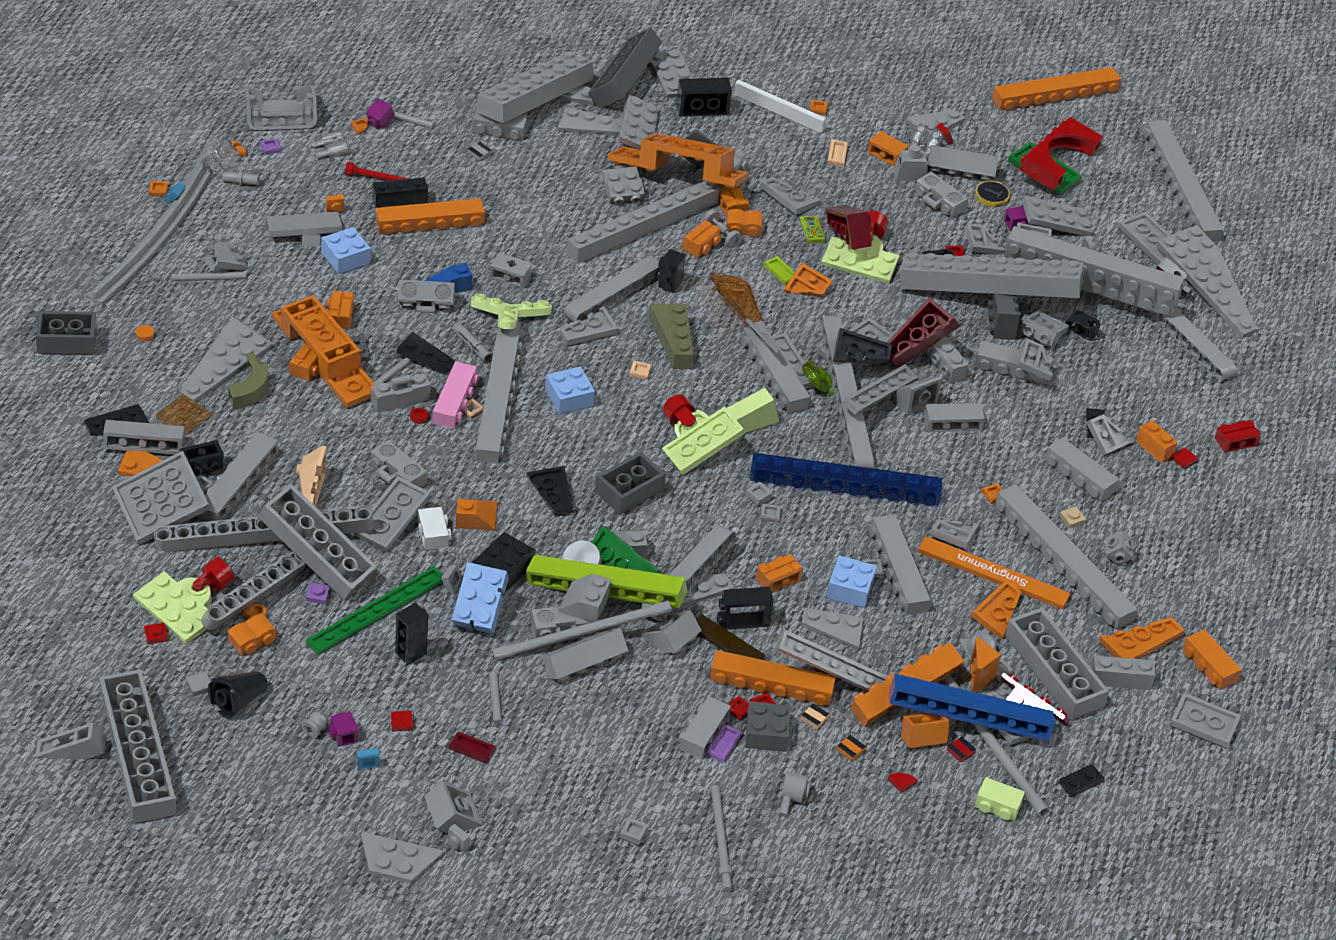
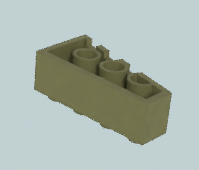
[649,304,693,369]

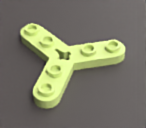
[470,293,552,329]

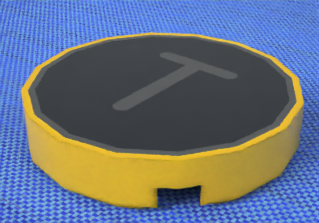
[975,181,1010,207]

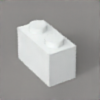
[418,507,452,550]

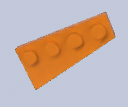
[1099,617,1185,659]

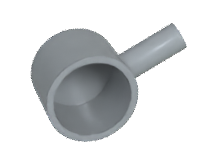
[779,771,811,816]

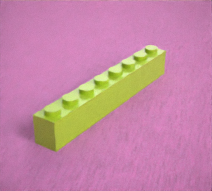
[526,555,687,609]

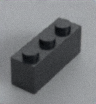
[372,177,428,209]
[395,602,429,665]

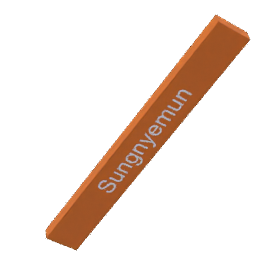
[918,536,1070,610]

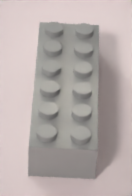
[258,483,377,600]
[1005,608,1109,720]

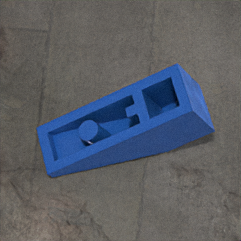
[425,263,472,293]

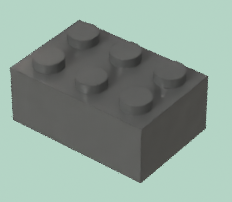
[36,311,97,354]
[595,452,666,514]

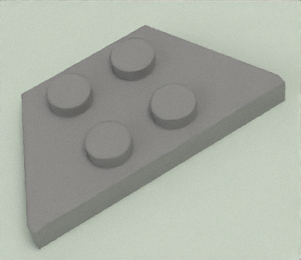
[361,832,443,884]

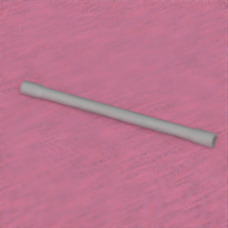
[492,600,672,661]
[941,675,1049,816]

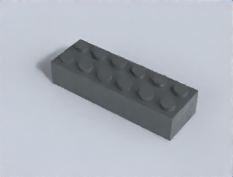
[588,27,663,108]

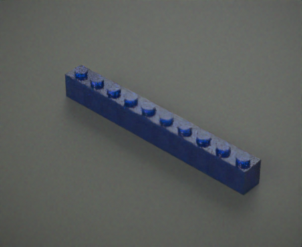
[749,453,942,506]

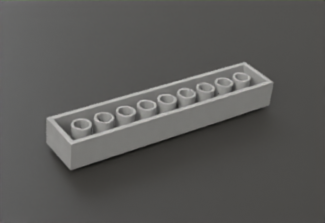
[1004,226,1184,317]
[900,252,1084,298]

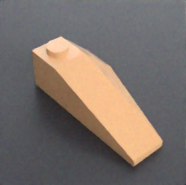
[296,446,326,507]

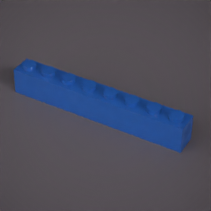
[889,673,1055,741]

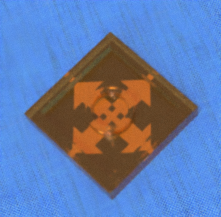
[156,394,211,435]

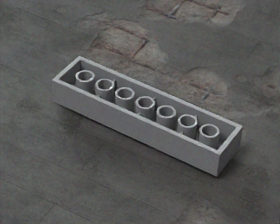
[477,52,593,123]
[99,669,177,823]

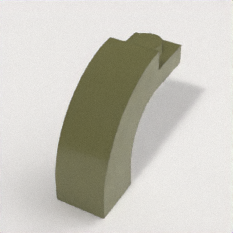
[228,352,268,410]

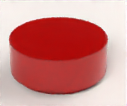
[410,407,429,424]

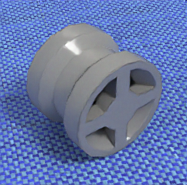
[301,712,328,739]

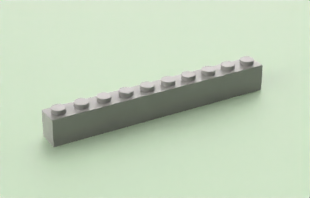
[1144,120,1223,242]
[566,181,720,264]
[475,321,524,464]
[995,485,1138,630]

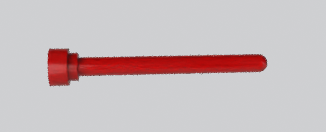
[345,162,428,186]

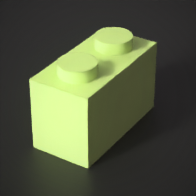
[975,777,1025,821]

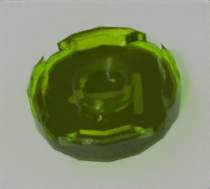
[802,360,833,392]

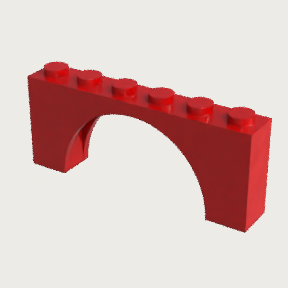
[1019,117,1104,191]

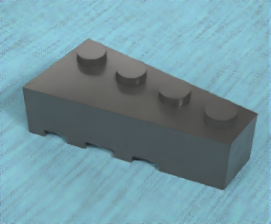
[986,293,1020,340]

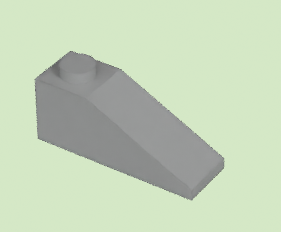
[35,722,107,759]

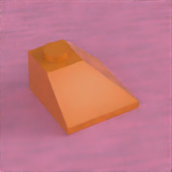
[456,498,497,531]

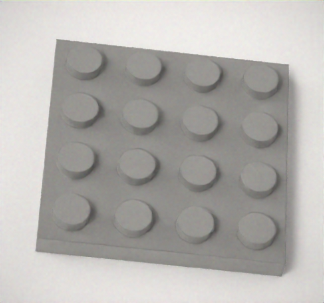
[112,451,211,545]

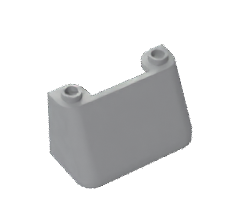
[245,86,317,130]

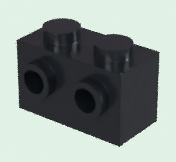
[657,249,686,293]
[180,440,224,476]

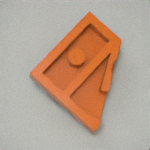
[784,263,832,296]

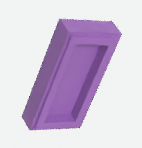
[705,724,743,763]

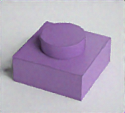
[306,582,330,604]

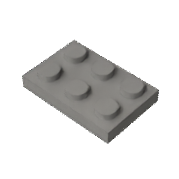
[1170,693,1241,748]

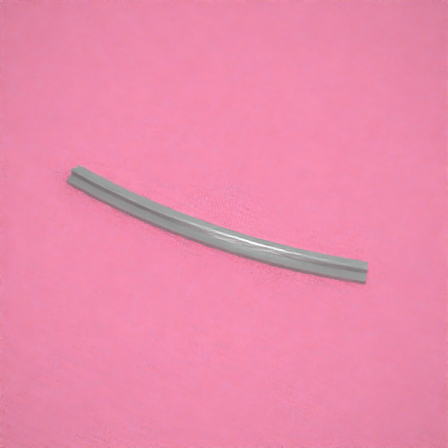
[87,137,224,305]

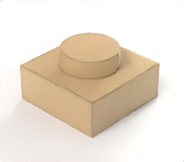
[1059,506,1086,528]

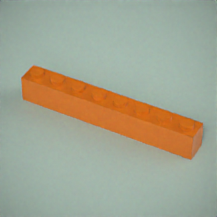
[992,67,1121,110]

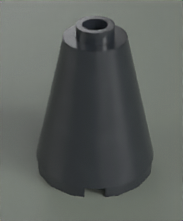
[208,671,268,717]

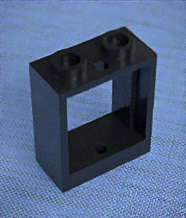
[716,587,774,630]

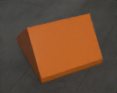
[970,637,1001,693]

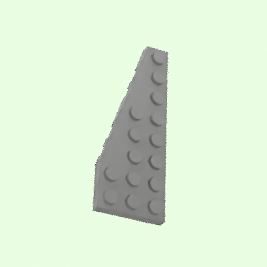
[1156,225,1257,338]

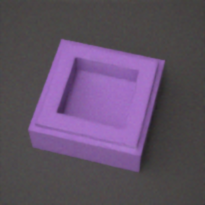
[260,138,281,155]

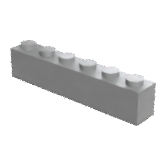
[741,327,810,414]
[197,432,278,522]
[869,515,931,615]

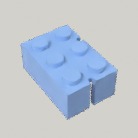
[452,562,509,634]

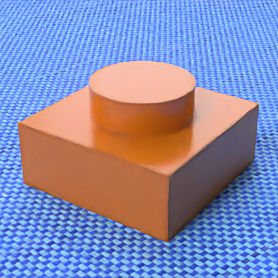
[326,194,345,212]

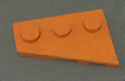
[117,451,163,477]
[971,579,1022,639]

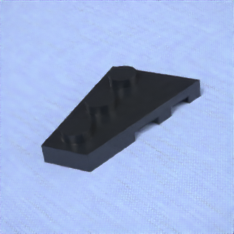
[833,328,892,363]
[396,332,455,374]
[84,404,149,436]
[526,466,574,516]

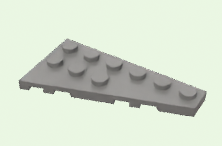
[179,317,273,404]

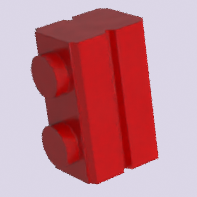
[1214,420,1261,453]

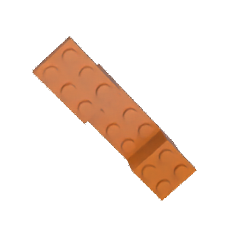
[608,133,749,188]
[272,295,375,408]

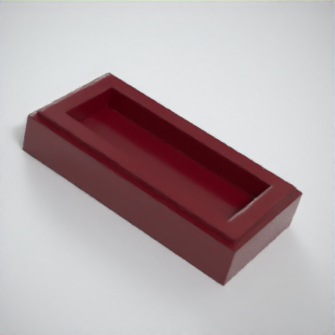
[448,731,496,764]

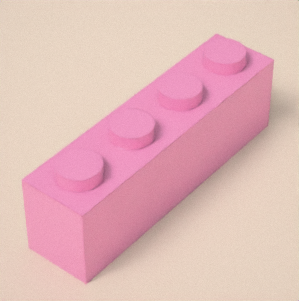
[432,361,479,429]

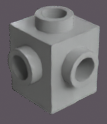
[1105,530,1134,564]

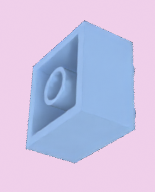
[321,227,371,274]
[545,366,595,414]
[827,555,877,608]

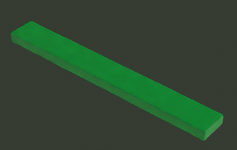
[306,566,443,655]

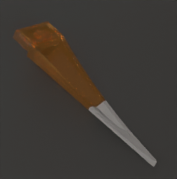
[710,272,779,354]

